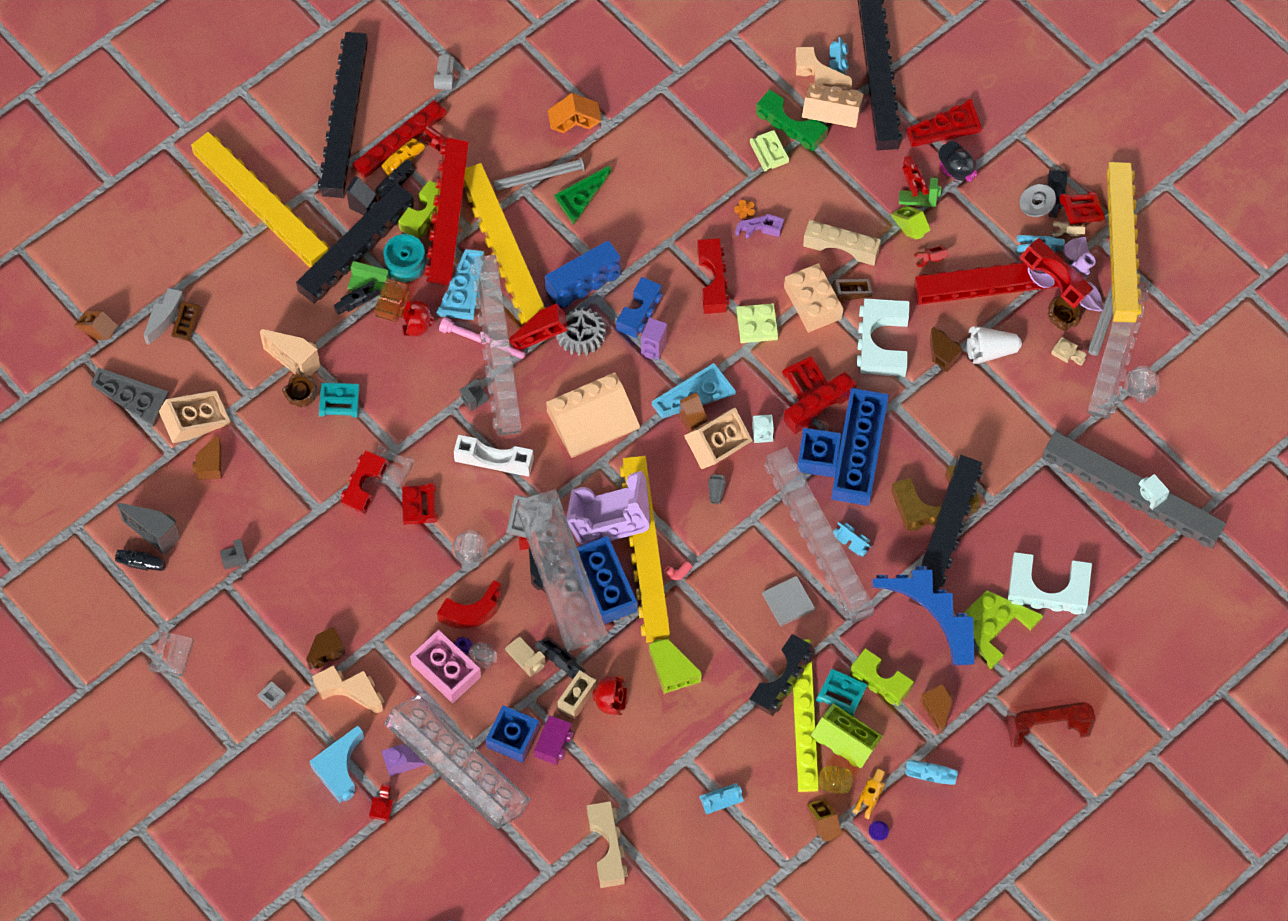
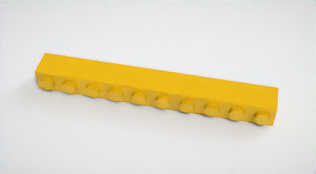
[191,132,329,268]
[1107,162,1141,322]
[463,163,545,324]
[619,456,670,643]

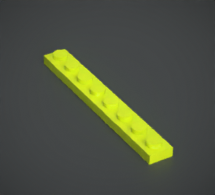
[793,639,819,792]

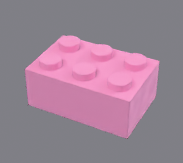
[410,630,481,703]

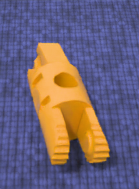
[382,138,425,175]
[853,769,885,819]

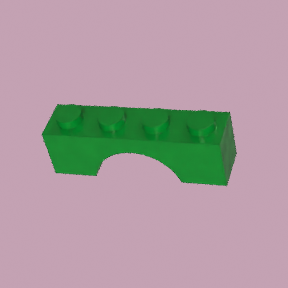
[756,89,828,151]

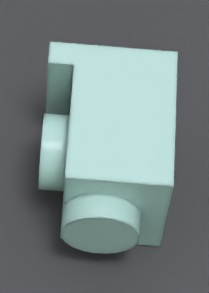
[752,414,774,443]
[1139,474,1170,509]

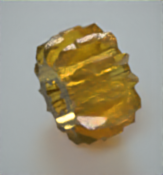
[818,765,853,794]

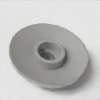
[1019,184,1056,217]

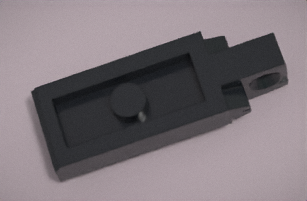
[1047,170,1068,218]
[535,637,585,679]

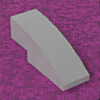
[144,288,184,344]

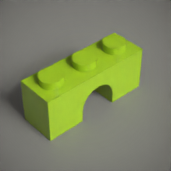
[399,180,438,239]
[850,648,914,706]

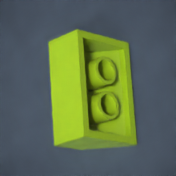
[811,704,883,768]

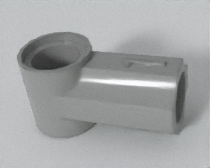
[434,54,454,90]

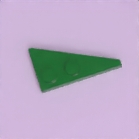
[554,166,611,225]

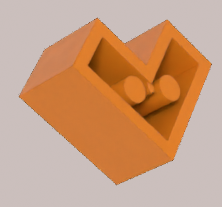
[547,93,602,133]

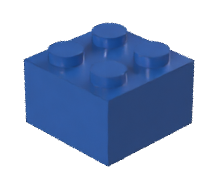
[797,428,841,477]
[486,705,540,763]

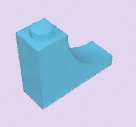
[309,726,364,803]

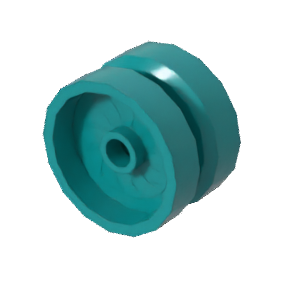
[383,234,426,282]

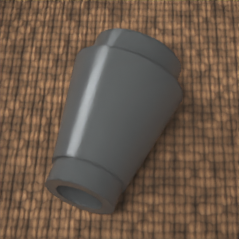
[708,474,727,504]

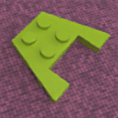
[964,591,1043,670]

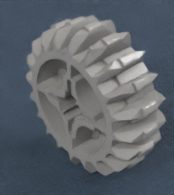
[556,306,606,356]

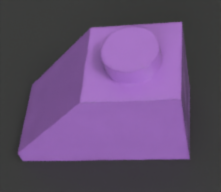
[382,745,428,777]

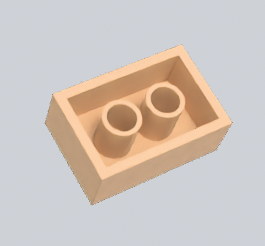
[802,83,864,128]
[784,263,843,333]

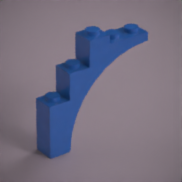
[871,566,974,665]

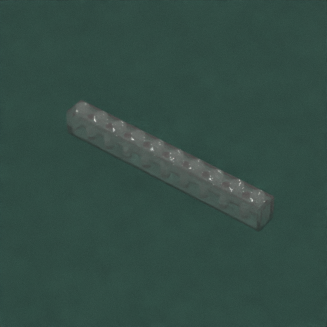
[470,255,521,436]
[764,447,874,624]

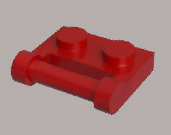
[1060,191,1105,224]
[782,356,828,401]
[402,483,438,525]

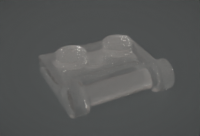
[370,445,414,490]
[148,632,194,677]

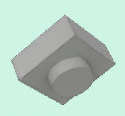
[258,681,286,710]

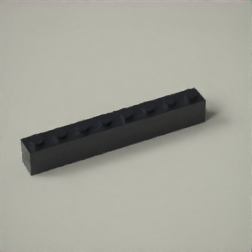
[296,184,415,304]
[909,454,984,606]

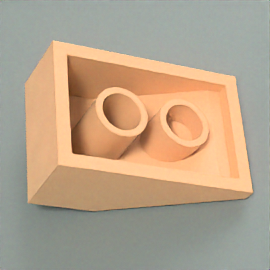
[260,329,320,376]
[159,391,230,443]
[684,407,752,469]

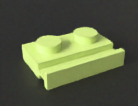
[750,130,789,172]

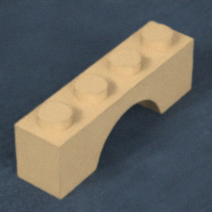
[803,220,881,266]
[587,801,628,888]

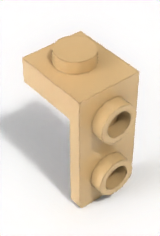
[505,637,545,677]

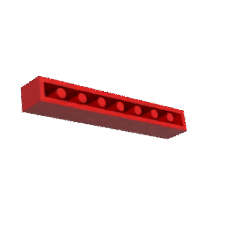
[424,137,469,286]
[914,258,1063,305]

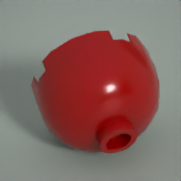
[402,299,434,337]
[592,676,627,715]

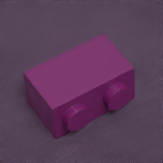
[534,715,574,765]

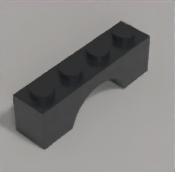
[749,634,815,716]

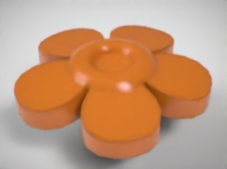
[734,200,755,219]

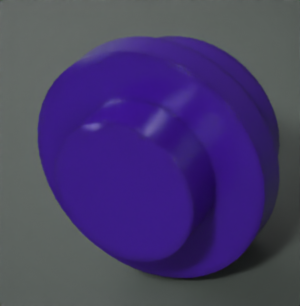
[869,821,889,841]

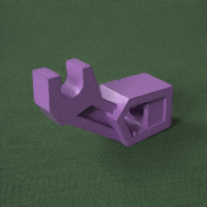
[735,214,784,238]

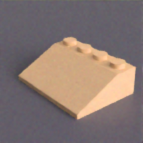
[546,372,640,458]

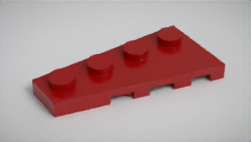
[906,99,982,148]

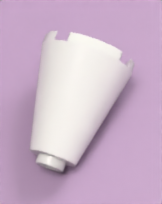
[967,326,1022,364]

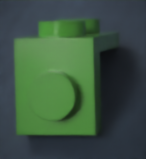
[899,178,941,207]

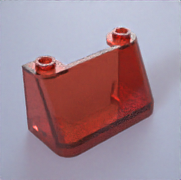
[1006,698,1096,748]

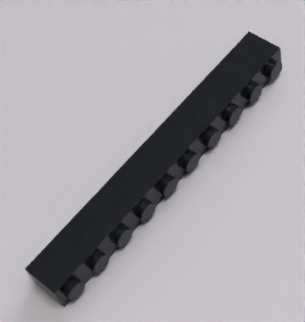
[857,0,902,151]
[318,32,368,198]

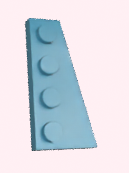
[436,249,484,320]
[652,363,736,419]

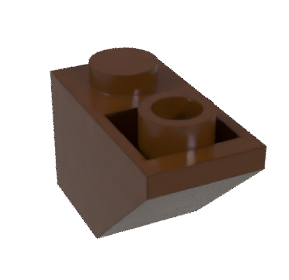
[930,327,963,372]
[306,627,345,670]

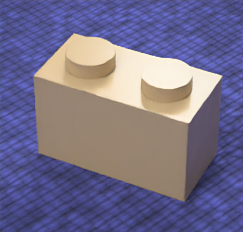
[558,670,596,720]

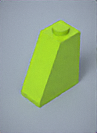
[649,639,702,694]

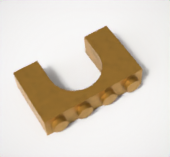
[891,465,981,531]

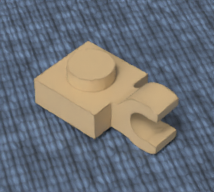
[1052,221,1085,237]
[1051,337,1087,366]

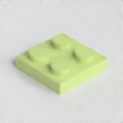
[736,303,778,343]

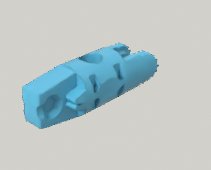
[1017,235,1065,252]
[905,760,958,785]

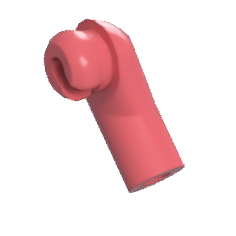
[664,561,693,580]

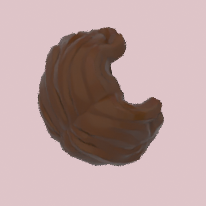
[1048,295,1080,331]
[282,373,317,408]

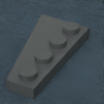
[91,368,169,427]

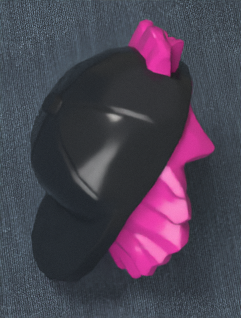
[938,141,977,182]

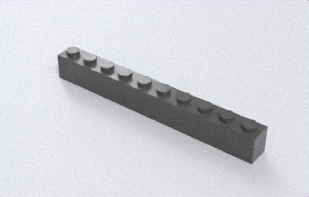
[1042,431,1226,549]

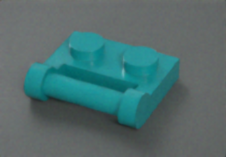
[319,383,360,418]
[816,668,867,716]

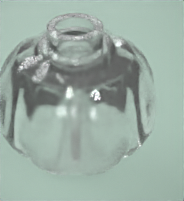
[1124,366,1160,403]
[452,530,489,567]

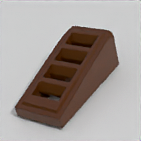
[831,279,873,302]
[171,301,202,341]

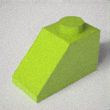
[891,205,930,239]

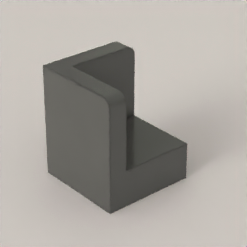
[459,378,489,412]
[220,539,247,570]

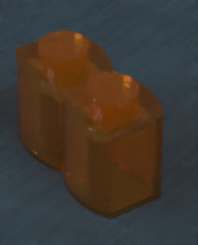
[375,279,411,322]

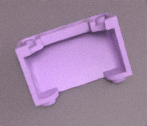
[566,471,650,545]

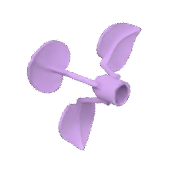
[1028,237,1103,311]

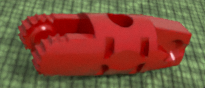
[422,125,447,152]
[902,156,929,197]

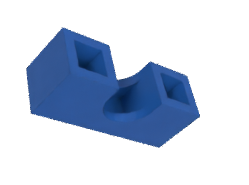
[616,277,663,339]

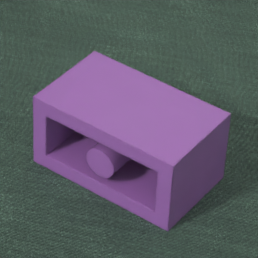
[641,317,667,360]

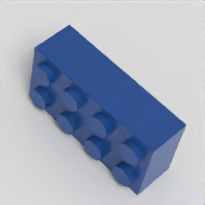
[545,240,621,308]
[572,536,637,625]

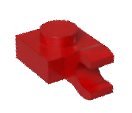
[914,245,949,267]
[369,783,394,822]

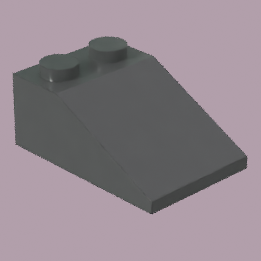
[116,503,180,555]

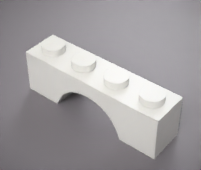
[454,435,534,477]

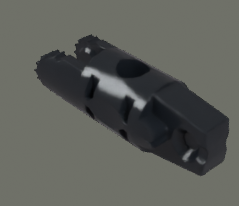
[375,159,414,198]
[334,280,381,315]
[115,550,166,571]

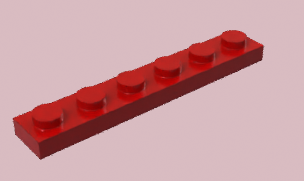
[352,100,447,179]

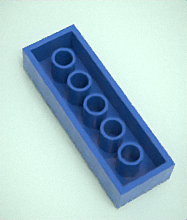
[831,388,889,506]

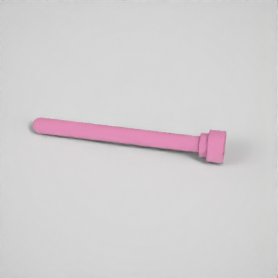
[439,317,525,359]

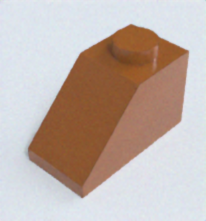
[74,311,118,340]
[679,392,707,432]
[192,436,221,480]
[920,684,953,734]
[806,798,842,842]

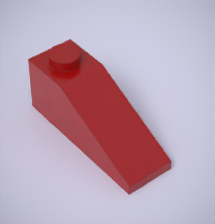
[509,303,568,350]

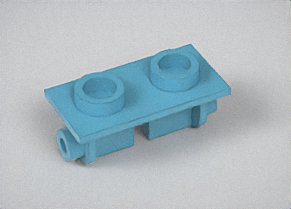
[829,37,849,75]
[832,523,872,557]
[699,783,744,815]

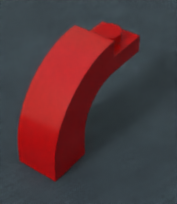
[437,580,502,629]

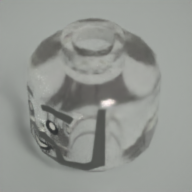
[468,643,497,669]

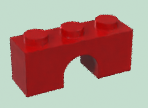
[341,450,389,515]

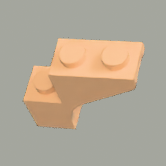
[795,47,852,91]
[312,666,384,713]

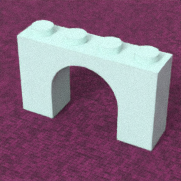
[857,299,909,377]
[1008,552,1092,614]

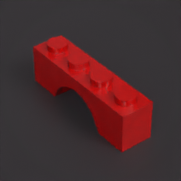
[697,238,730,314]
[1019,238,1094,309]
[784,371,857,434]

